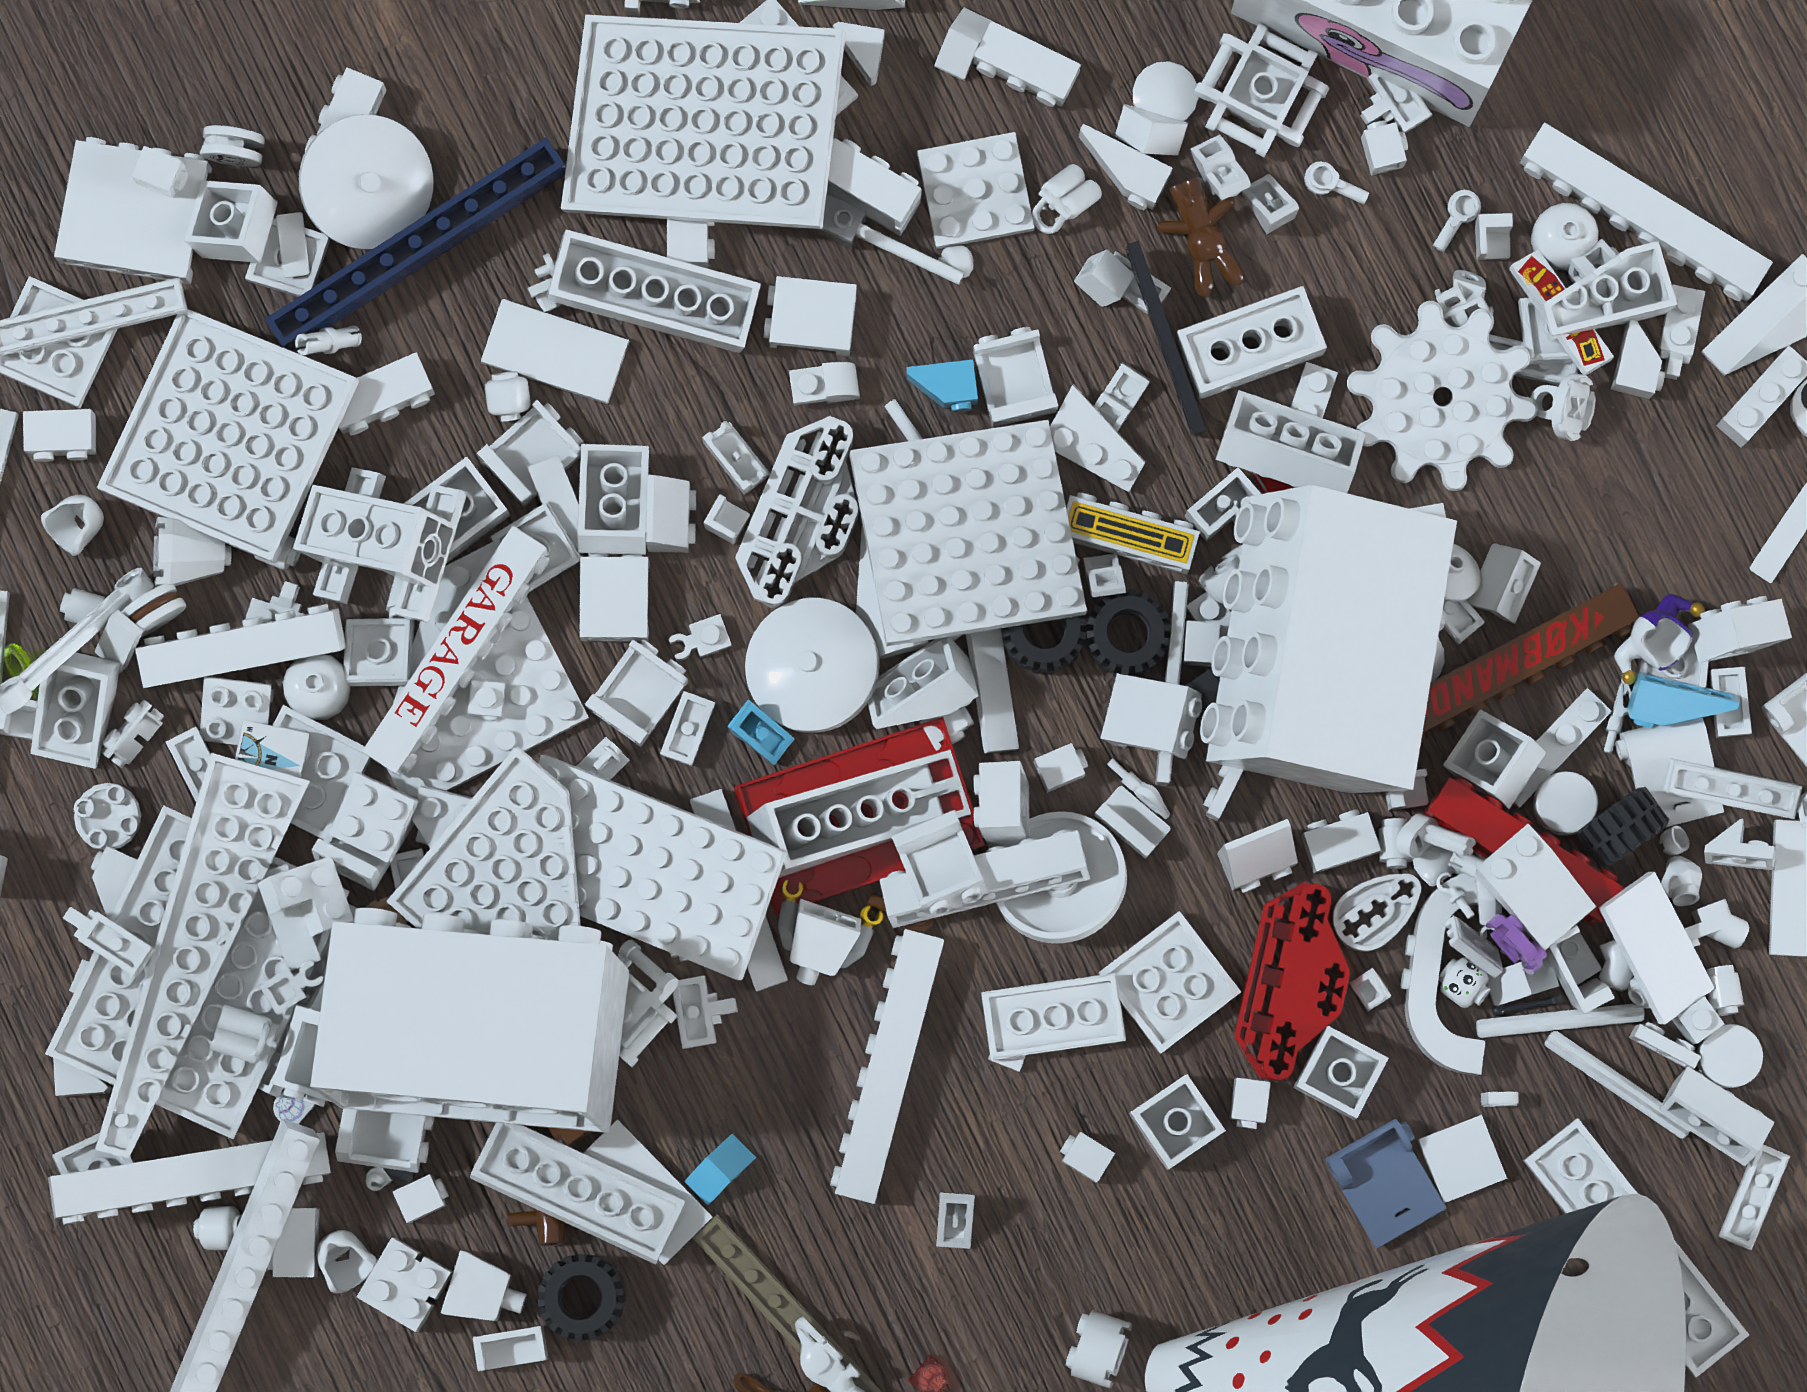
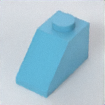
[906,360,978,412]

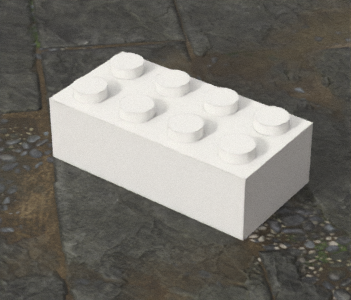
[1216,390,1366,493]

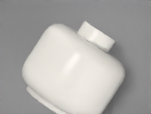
[938,245,973,278]

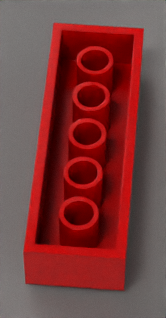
[1423,777,1624,927]

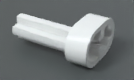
[1396,813,1476,858]

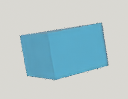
[684,1134,756,1206]

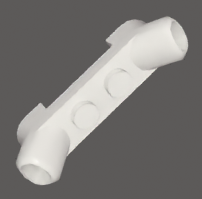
[1599,899,1749,991]

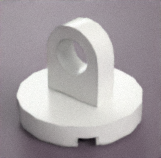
[1530,373,1596,441]

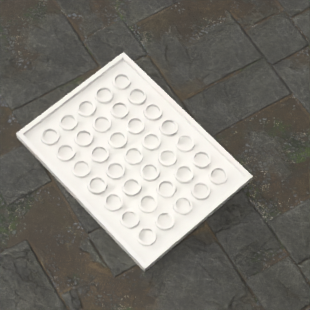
[561,15,846,229]
[45,805,350,1139]

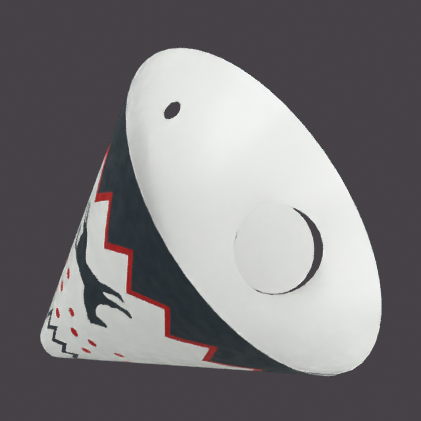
[1145,1193,1686,1392]

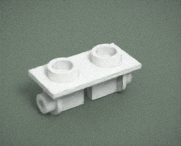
[101,699,164,768]
[576,737,630,780]

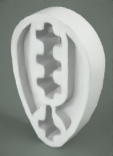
[1332,874,1421,952]

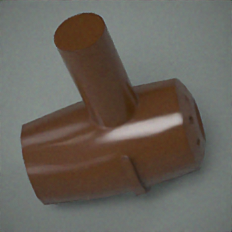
[507,1209,565,1246]

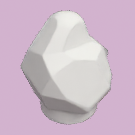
[1661,856,1702,906]

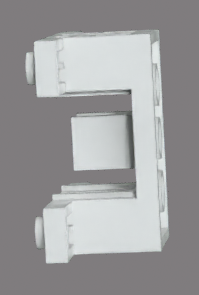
[293,467,467,623]

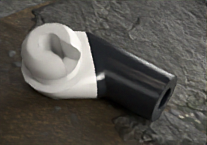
[366,1167,416,1191]

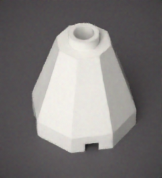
[153,517,231,588]

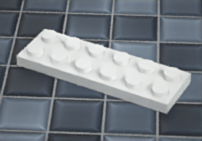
[470,1123,686,1264]

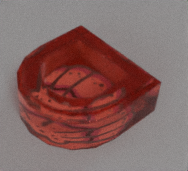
[908,1355,949,1392]

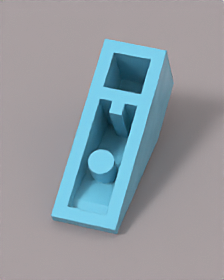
[1627,672,1740,728]

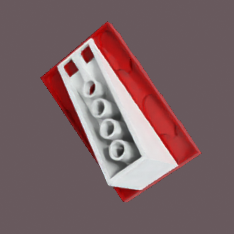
[734,717,985,915]

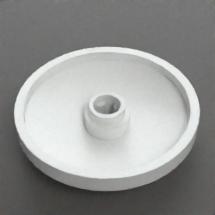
[299,114,433,249]
[745,598,880,733]
[996,812,1127,943]

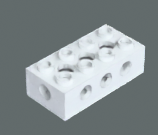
[1175,286,1327,400]

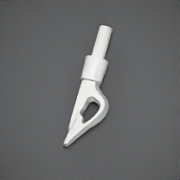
[1603,674,1632,754]
[1107,758,1170,819]

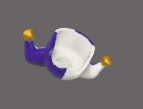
[1614,594,1705,684]

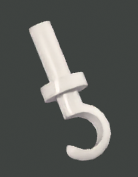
[1436,873,1475,919]

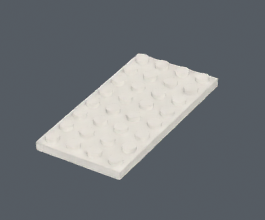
[538,755,787,980]

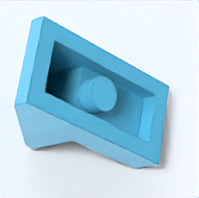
[727,700,795,765]

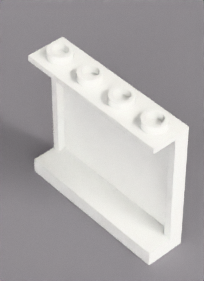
[54,137,212,285]

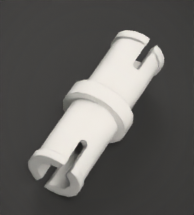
[295,325,362,356]

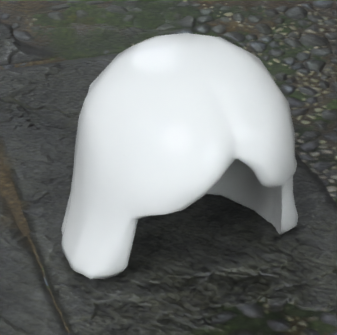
[41,494,104,556]
[316,1230,378,1294]

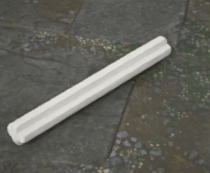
[1476,1004,1645,1038]
[1545,1031,1690,1138]

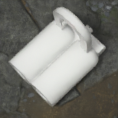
[1032,164,1102,234]
[210,1004,280,1063]

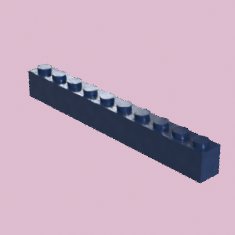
[265,137,566,351]

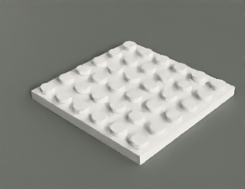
[97,309,359,564]
[849,420,1087,647]

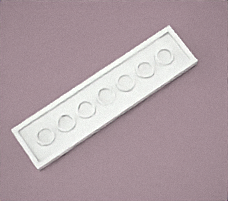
[1523,1118,1749,1377]

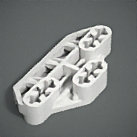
[735,416,859,608]

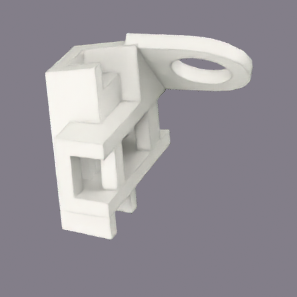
[1435,270,1494,327]

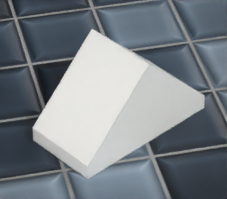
[934,7,991,81]
[833,22,885,86]
[1115,104,1188,155]
[1241,174,1299,235]
[1487,956,1559,1006]
[53,1058,113,1097]
[936,1193,975,1249]

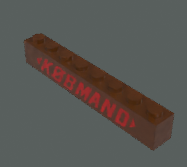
[1421,583,1639,742]

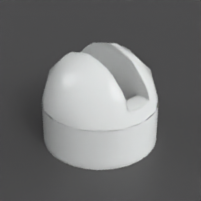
[1659,826,1689,855]

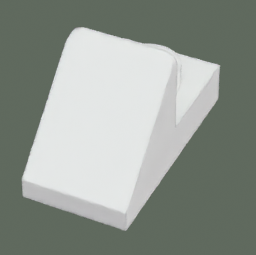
[1704,819,1775,870]

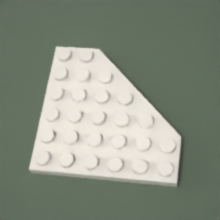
[387,542,589,799]
[386,746,581,941]

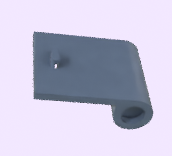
[1324,1118,1447,1249]

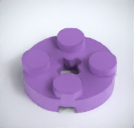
[1486,914,1547,975]

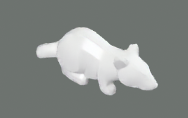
[795,1316,865,1392]

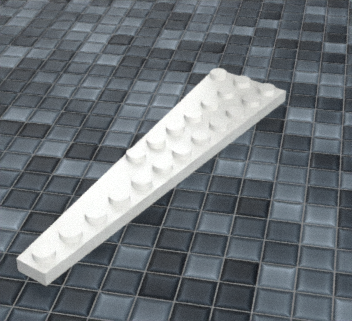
[95,753,310,1159]

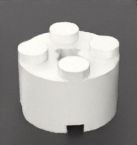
[1065,1310,1132,1389]

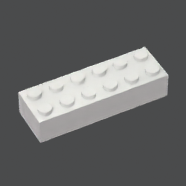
[546,229,761,353]

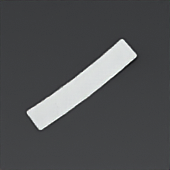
[1750,483,1807,583]

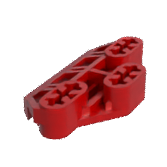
[1233,882,1350,1081]

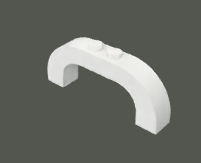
[1401,873,1485,1076]

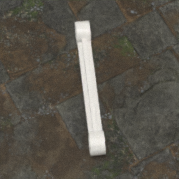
[0,568,154,714]

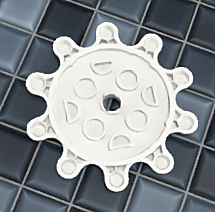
[1347,301,1538,491]

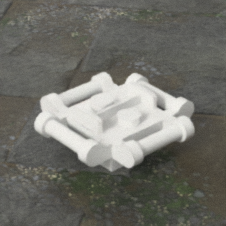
[1193,23,1329,158]
[617,940,678,1067]

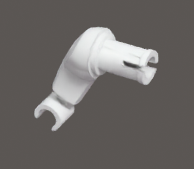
[1448,852,1502,941]

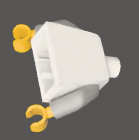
[778,880,883,985]

